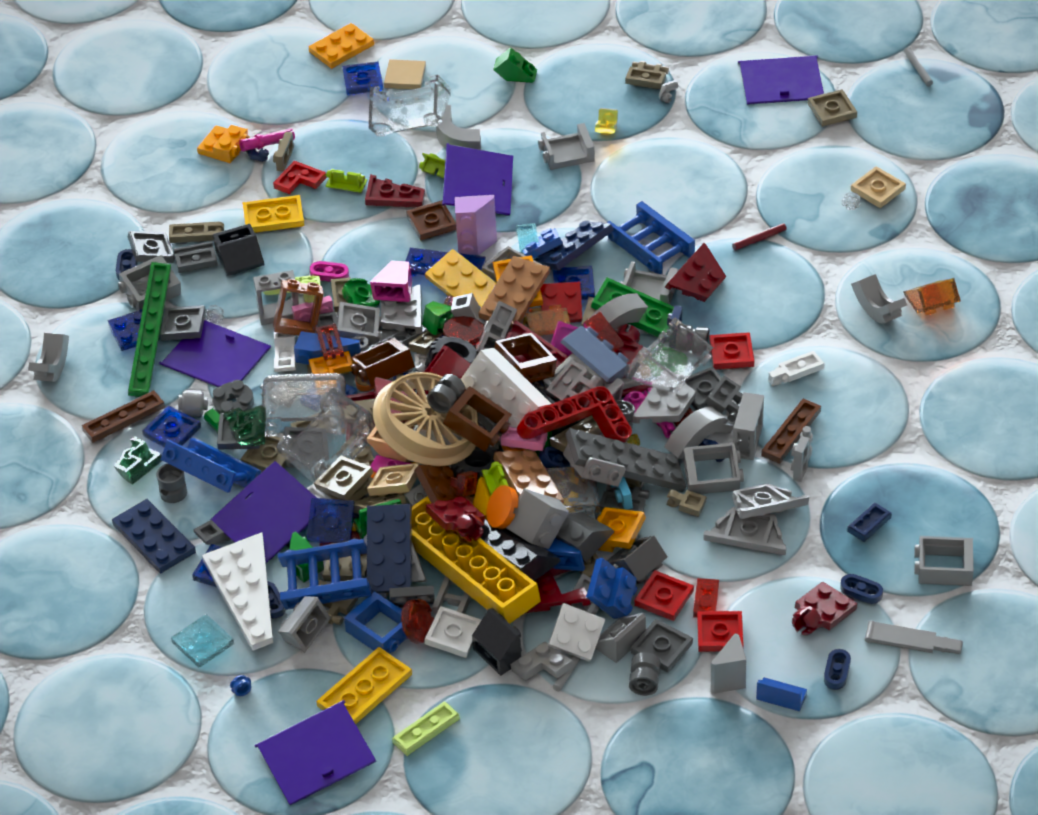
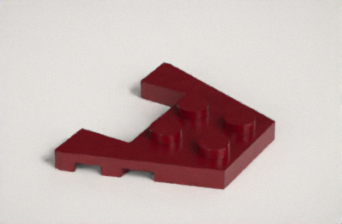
[524,568,591,614]

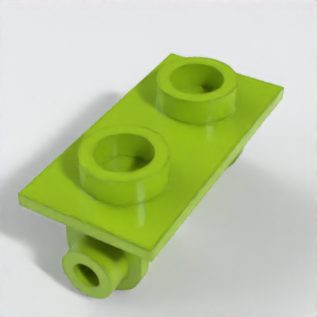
[419,153,445,178]
[325,169,368,193]
[482,461,508,495]

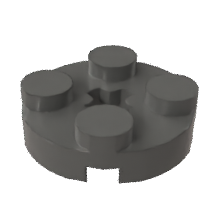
[212,380,254,414]

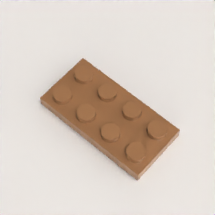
[478,256,550,328]
[493,450,564,504]

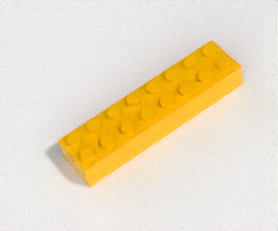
[412,496,541,624]

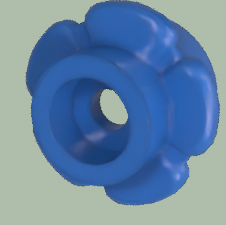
[230,675,252,696]

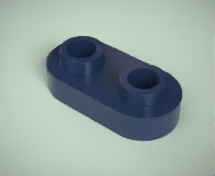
[115,249,138,280]
[539,446,573,472]
[840,574,883,604]
[267,581,286,619]
[824,649,851,690]

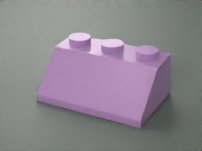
[455,195,497,257]

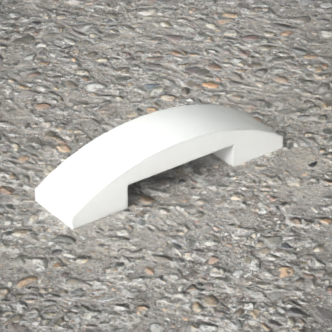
[274,332,296,372]

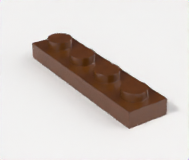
[82,390,165,443]
[761,398,821,464]

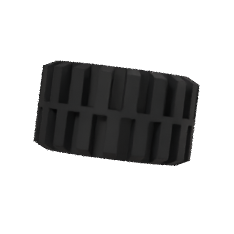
[425,336,479,370]
[451,446,499,497]

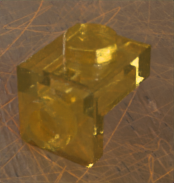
[595,108,618,135]

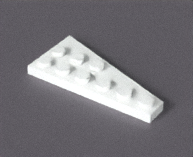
[202,532,273,651]

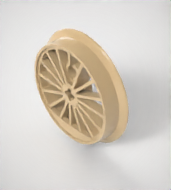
[373,372,478,466]

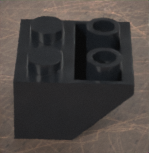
[213,224,265,276]
[472,608,522,676]

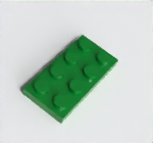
[590,277,674,340]

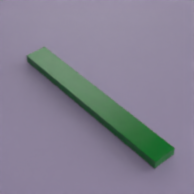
[128,262,171,397]

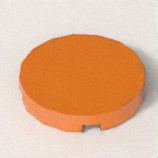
[486,485,518,529]

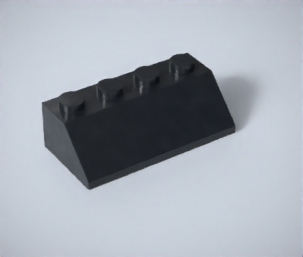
[480,519,561,582]

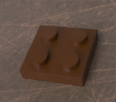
[406,200,457,240]
[414,465,465,503]

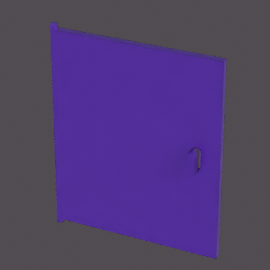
[737,55,824,104]
[442,143,513,216]
[159,320,271,387]
[210,461,329,564]
[254,700,377,805]

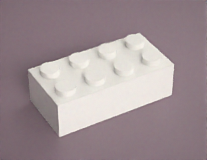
[461,348,551,428]

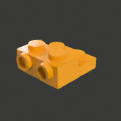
[197,124,250,163]
[597,507,646,552]

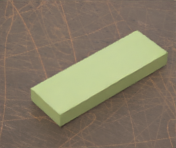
[392,701,460,756]

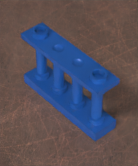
[607,201,695,275]
[160,438,261,493]
[277,539,372,610]

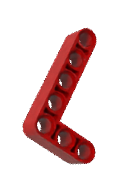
[517,386,632,443]

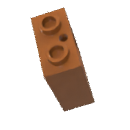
[273,279,324,336]

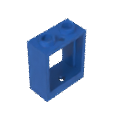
[344,591,415,654]

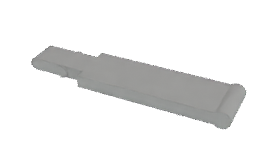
[865,621,963,654]

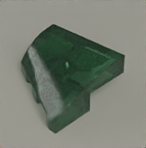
[223,405,266,446]
[114,436,162,485]

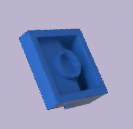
[586,558,637,619]

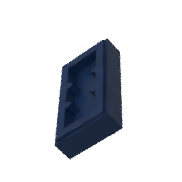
[847,502,892,542]

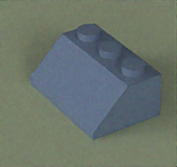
[560,326,631,384]

